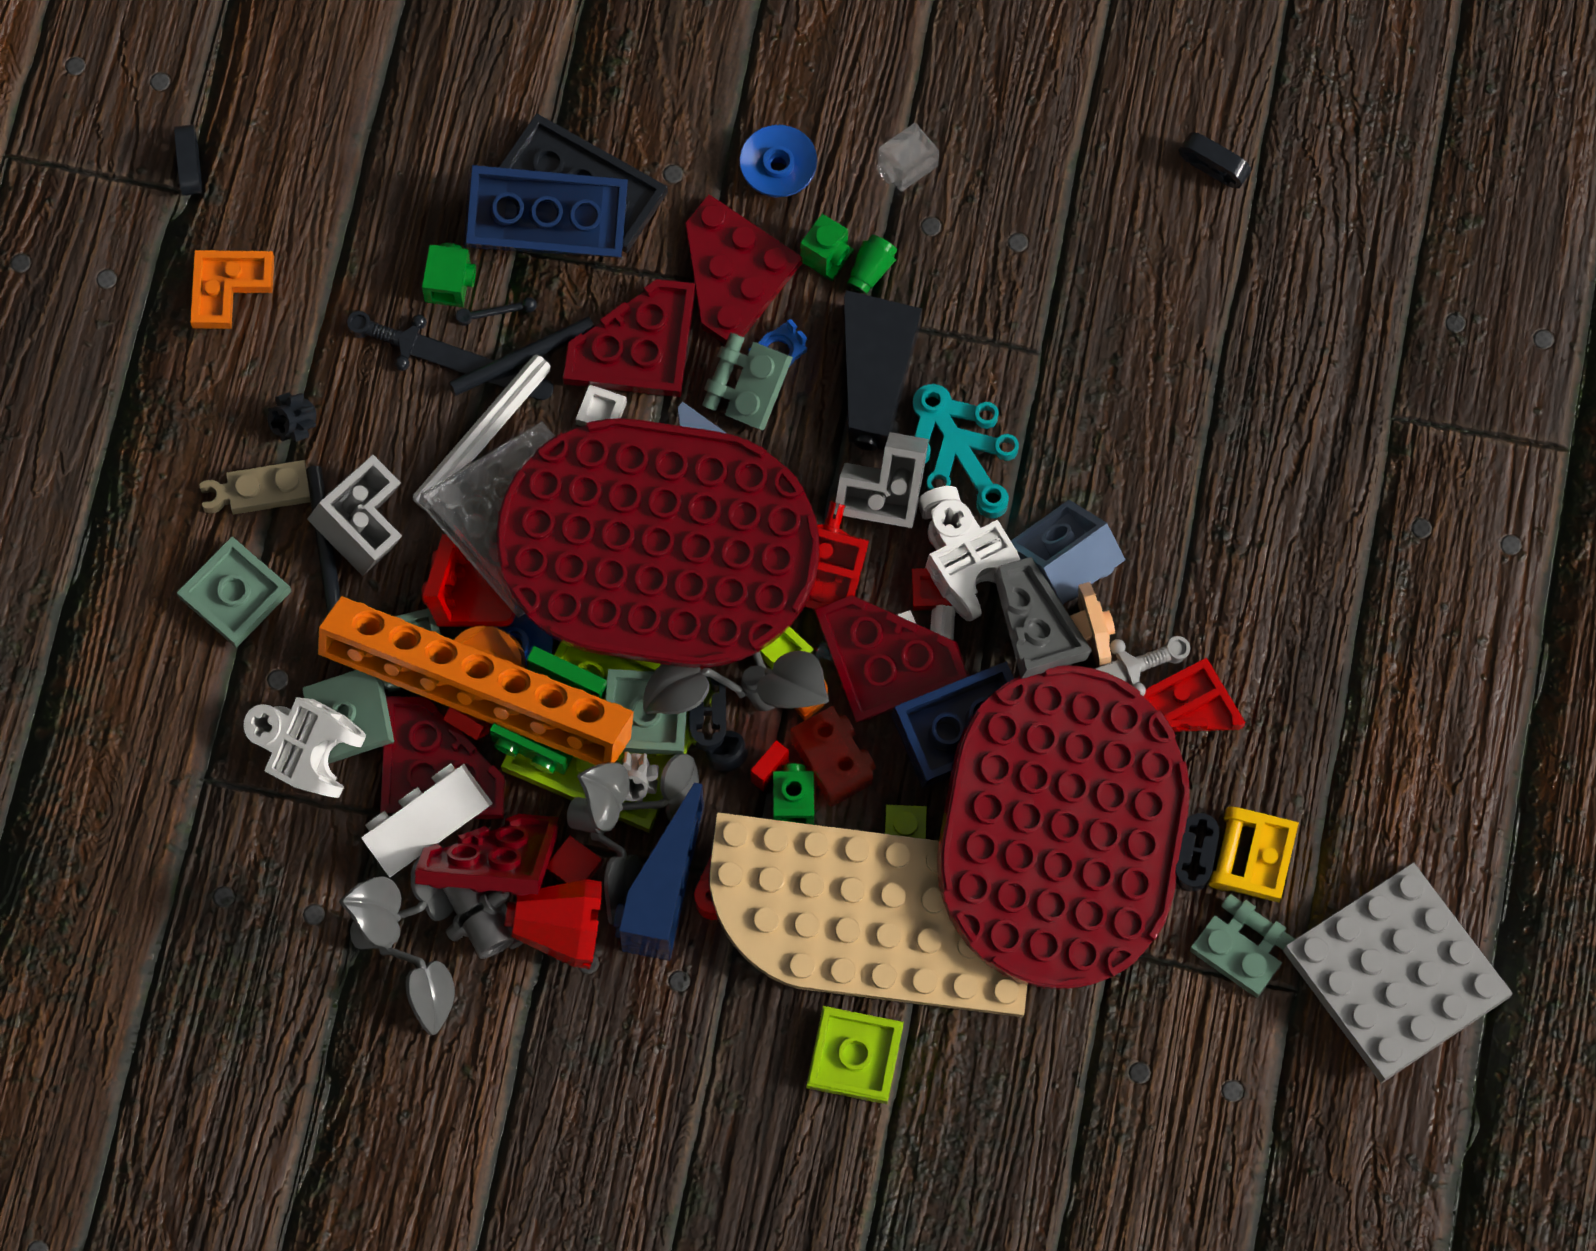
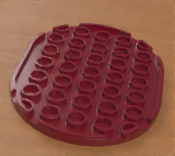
[497,418,819,668]
[937,665,1190,990]

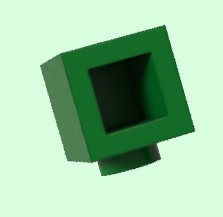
[422,243,476,307]

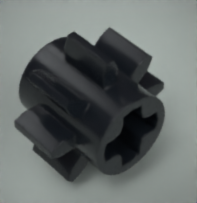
[268,392,316,442]

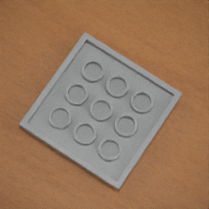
[1283,863,1513,1084]

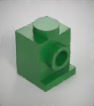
[800,213,854,282]
[773,763,814,825]

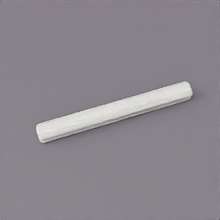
[413,355,551,511]

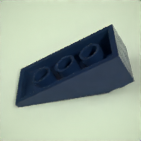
[463,165,628,258]
[614,782,704,961]

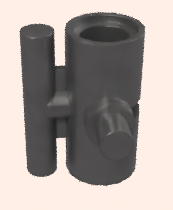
[443,887,523,959]

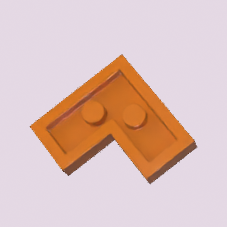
[190,250,274,329]

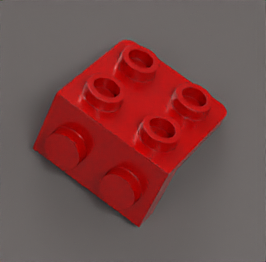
[422,534,518,627]

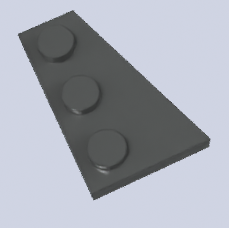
[994,557,1092,679]

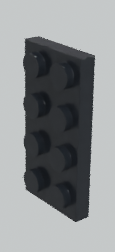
[499,113,668,253]

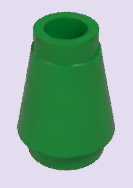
[847,234,897,295]

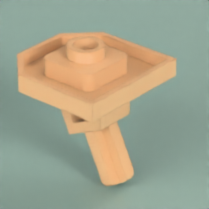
[1070,582,1115,668]

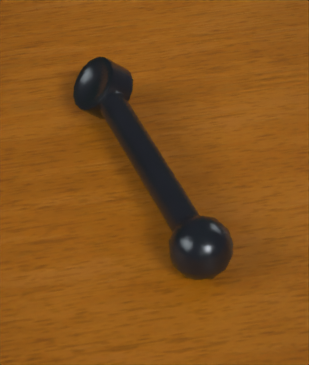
[456,297,537,326]

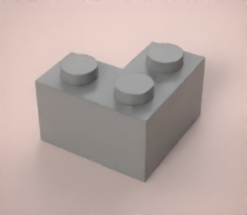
[834,432,929,528]
[307,455,402,576]

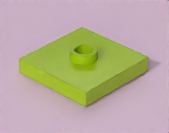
[806,1006,904,1105]

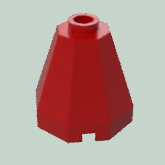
[504,879,602,969]

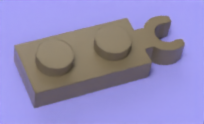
[199,460,311,515]

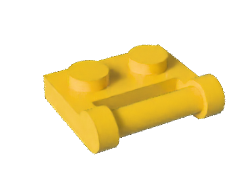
[1208,807,1299,903]

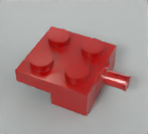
[804,501,869,609]

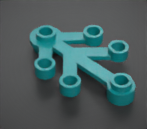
[913,384,1019,519]

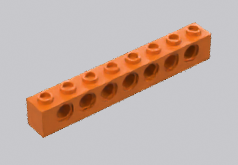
[318,596,634,765]

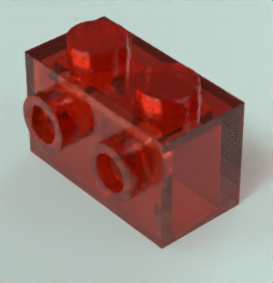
[790,706,876,808]

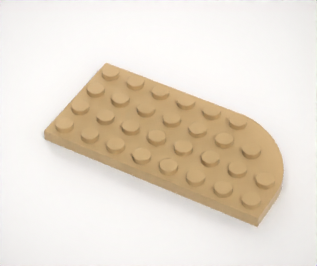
[709,813,1027,1017]

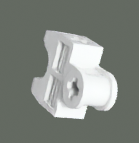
[925,500,1020,621]
[244,697,366,798]

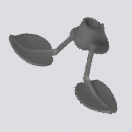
[643,651,829,715]
[567,753,699,925]
[339,857,455,1035]

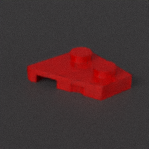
[1143,657,1246,732]

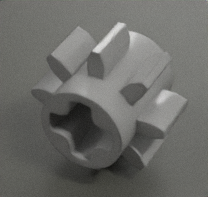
[616,751,659,802]

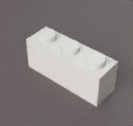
[361,764,493,877]

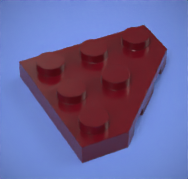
[686,194,803,345]
[563,279,696,397]
[815,595,969,723]
[380,696,505,819]
[415,814,559,896]

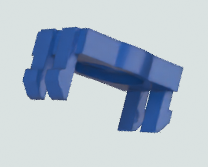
[749,319,807,367]

